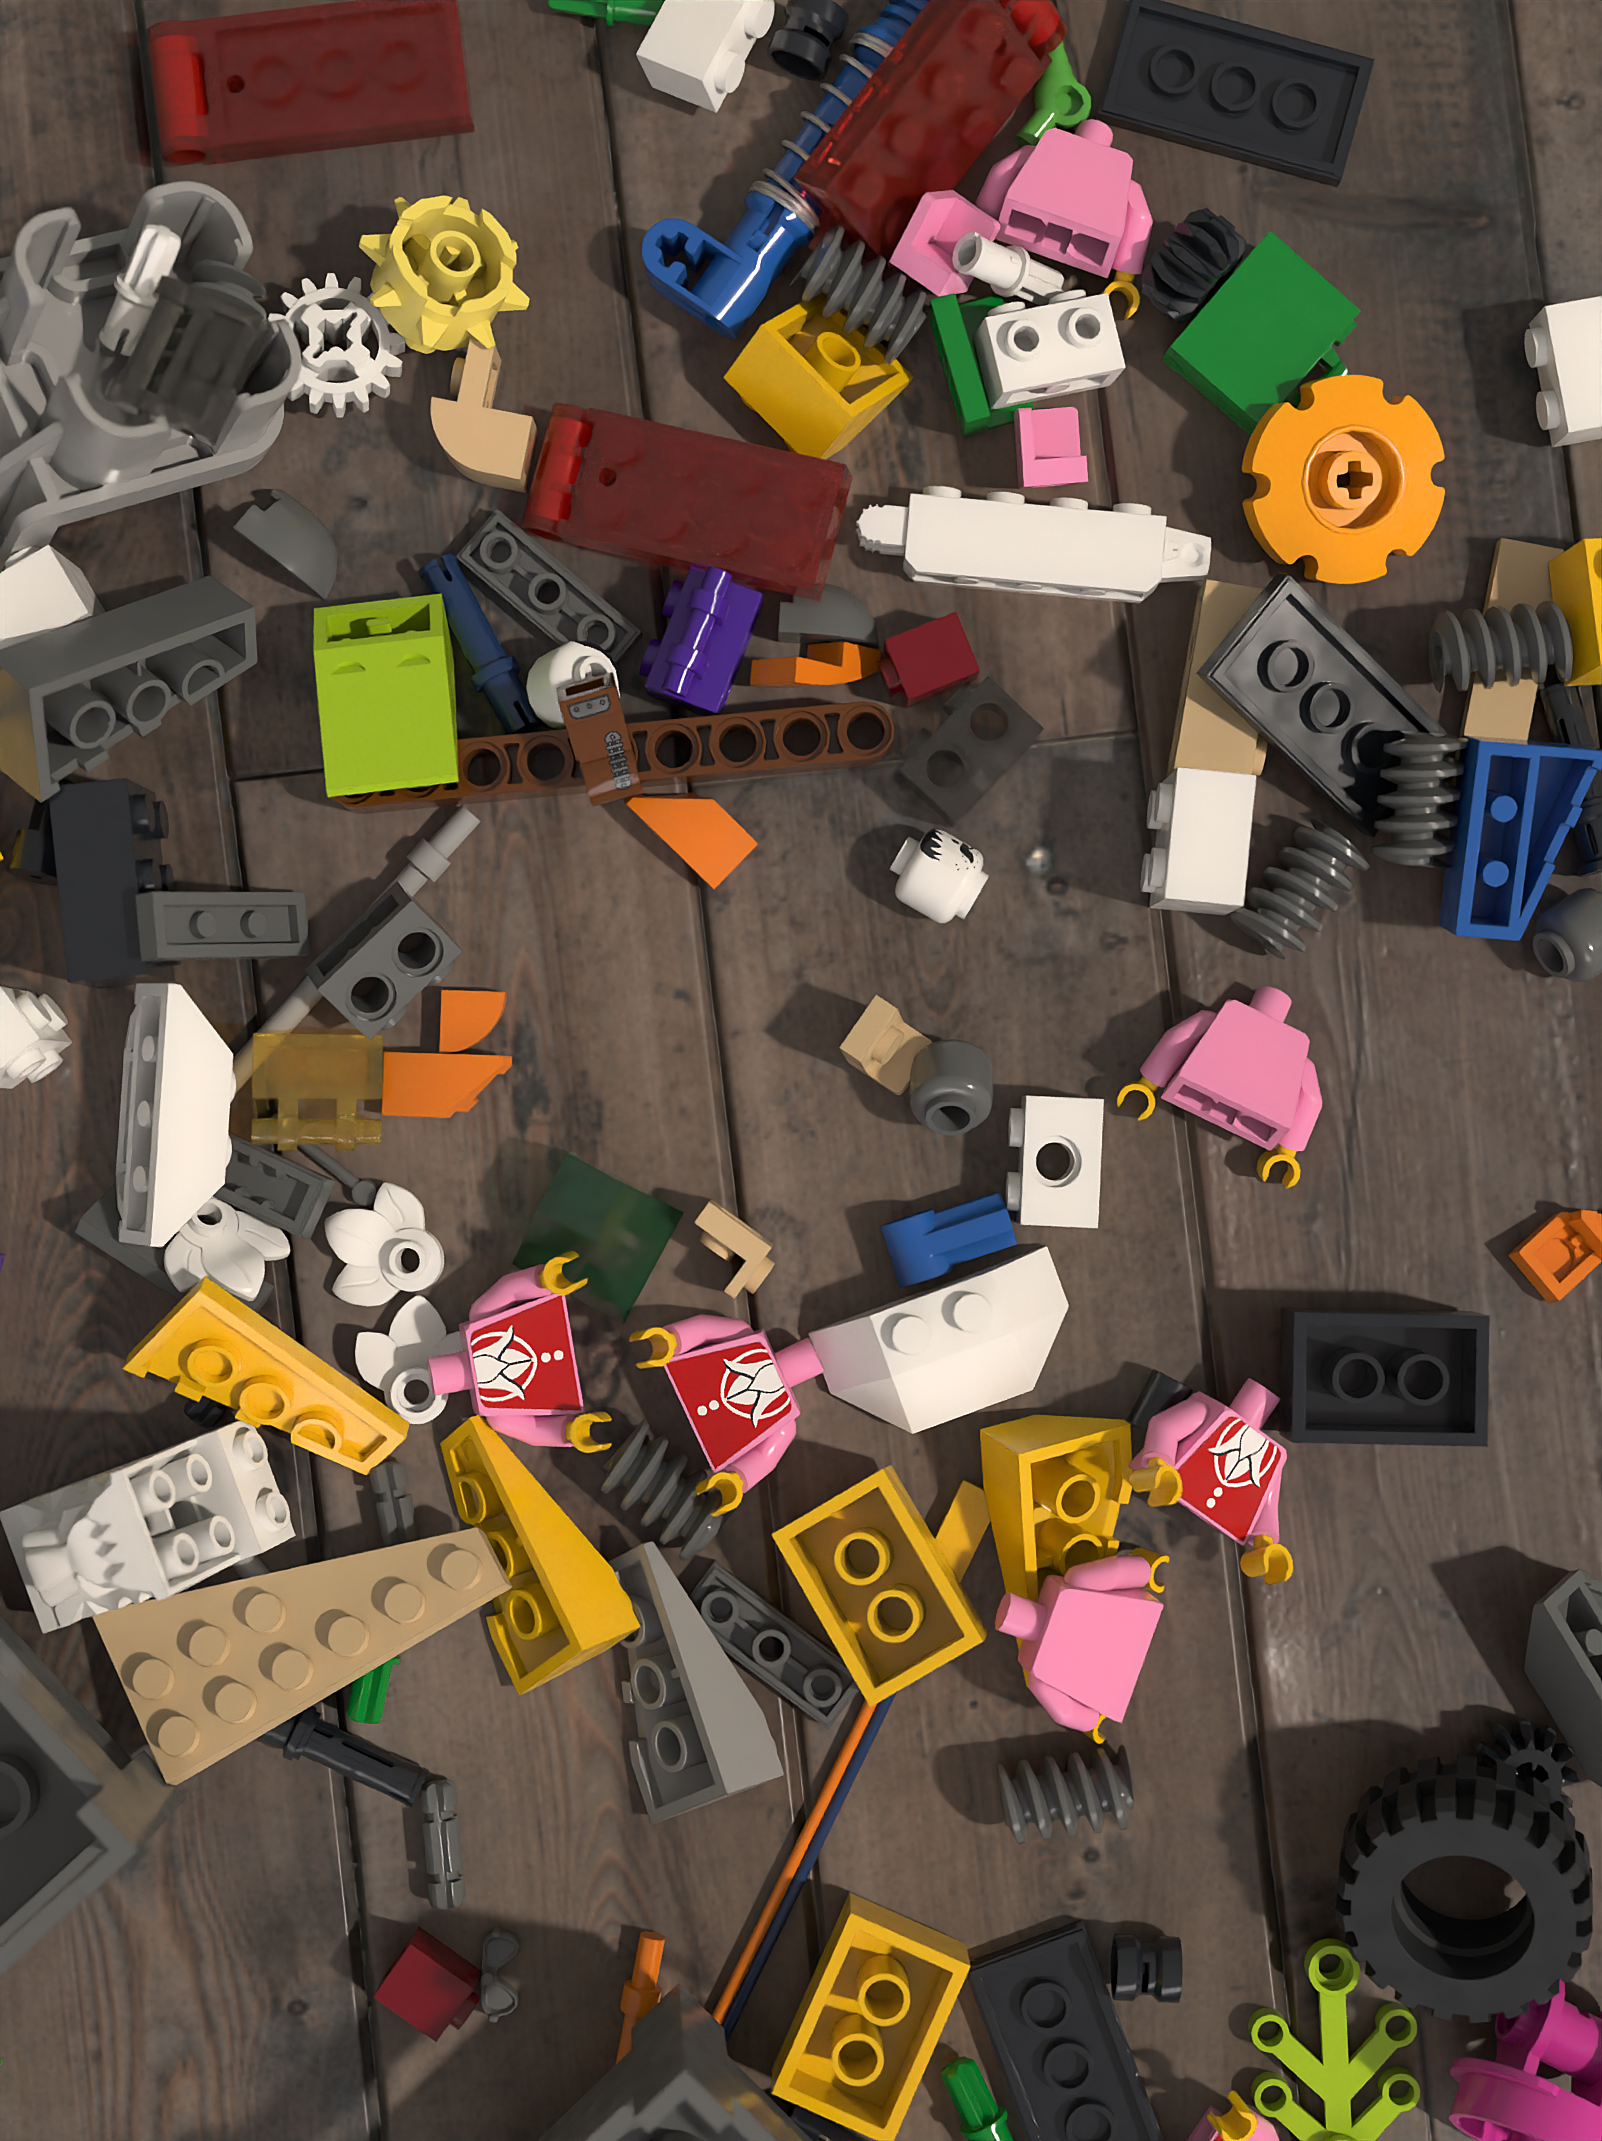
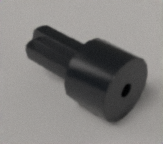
[7,778,75,886]

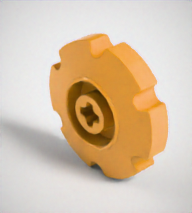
[1241,375,1445,584]

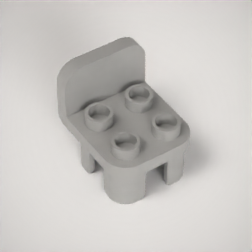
[0,181,301,573]

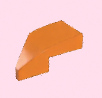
[750,642,881,689]
[623,793,758,889]
[381,1052,512,1118]
[1508,1210,1602,1304]

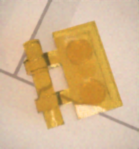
[251,1033,383,1151]

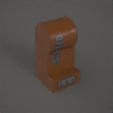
[557,672,643,807]

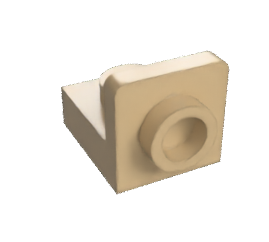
[839,995,932,1095]
[694,1199,775,1299]

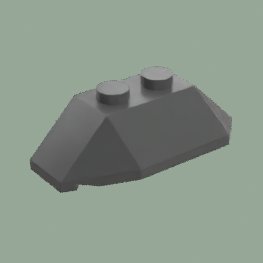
[1523,1569,1602,1787]

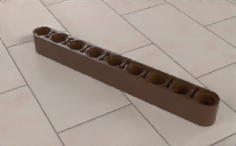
[324,701,895,814]

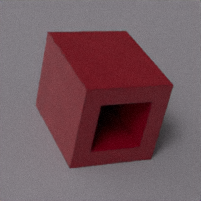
[877,612,980,709]
[373,1927,481,2042]

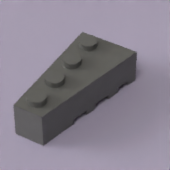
[0,575,257,802]

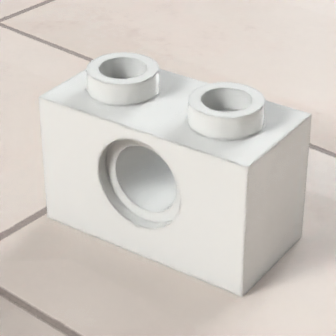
[1005,1096,1104,1228]

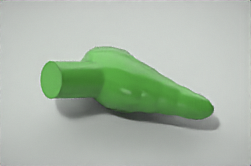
[1015,31,1091,147]

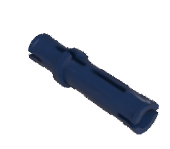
[418,553,543,735]

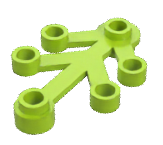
[1248,1938,1421,2141]

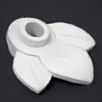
[324,1182,444,1306]
[164,1196,291,1301]
[355,1295,463,1424]

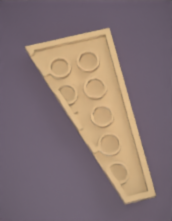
[92,1527,512,1786]

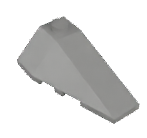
[607,1541,784,1824]

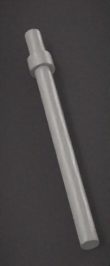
[232,805,481,1093]

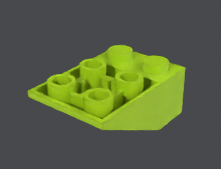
[314,593,459,797]

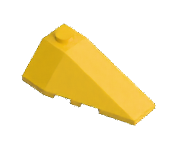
[980,1414,1133,1688]
[440,1415,641,1695]

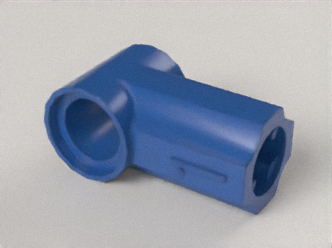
[880,1192,1017,1287]

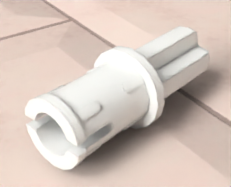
[99,224,181,356]
[952,231,1064,306]

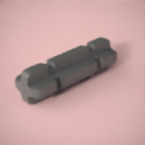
[369,1460,420,1548]
[419,1779,466,1909]

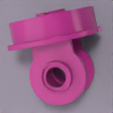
[1449,1980,1602,2141]

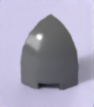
[233,489,338,600]
[778,580,879,648]

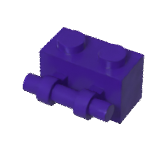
[639,566,764,716]

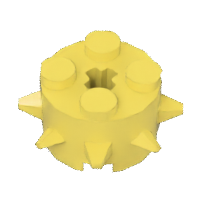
[359,196,530,354]

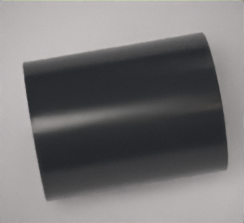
[1127,1368,1193,1431]

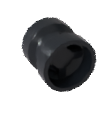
[767,0,849,81]
[1110,1934,1183,2004]

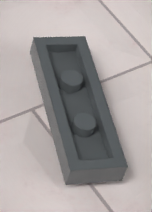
[135,892,310,961]

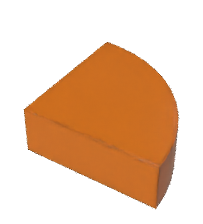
[439,990,507,1054]

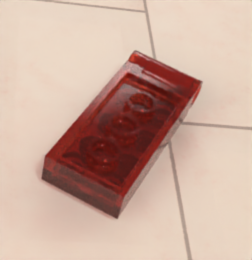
[147,0,475,165]
[794,0,1067,271]
[520,403,853,601]

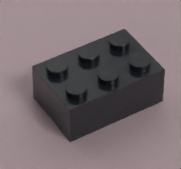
[49,778,182,989]
[1279,1307,1490,1447]

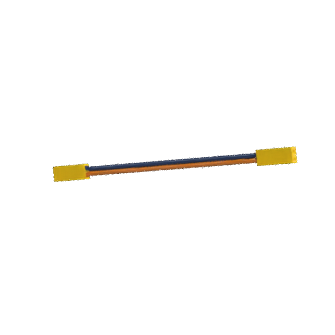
[712,1479,990,2044]

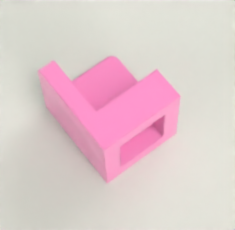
[889,190,1000,296]
[1013,407,1088,489]

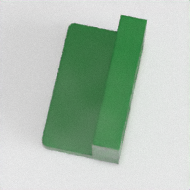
[928,293,1035,438]

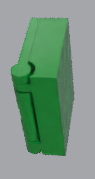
[1162,231,1361,437]

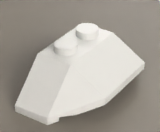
[116,983,236,1247]
[808,1246,1069,1434]

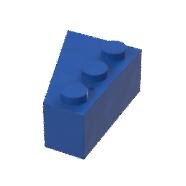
[1438,735,1602,941]

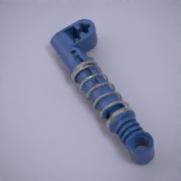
[642,0,970,340]

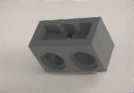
[304,882,463,1040]

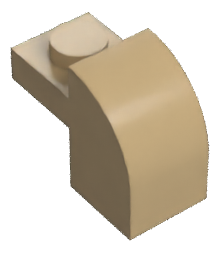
[431,339,538,493]

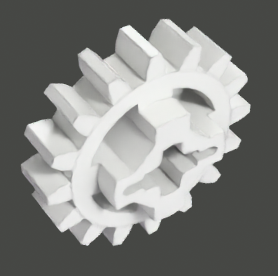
[268,273,405,418]

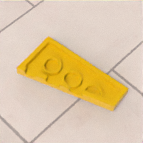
[123,1276,410,1476]

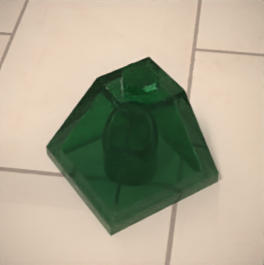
[512,1152,684,1324]

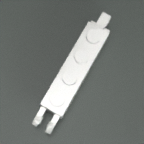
[855,486,1211,603]

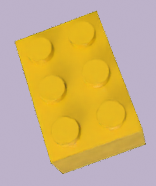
[771,1465,989,1707]
[771,1892,970,2141]

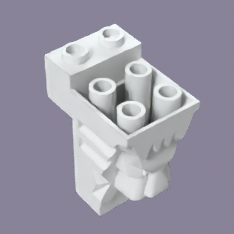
[0,1420,296,1634]

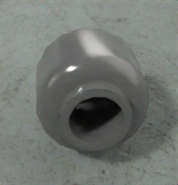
[1532,888,1602,982]
[909,1039,993,1136]

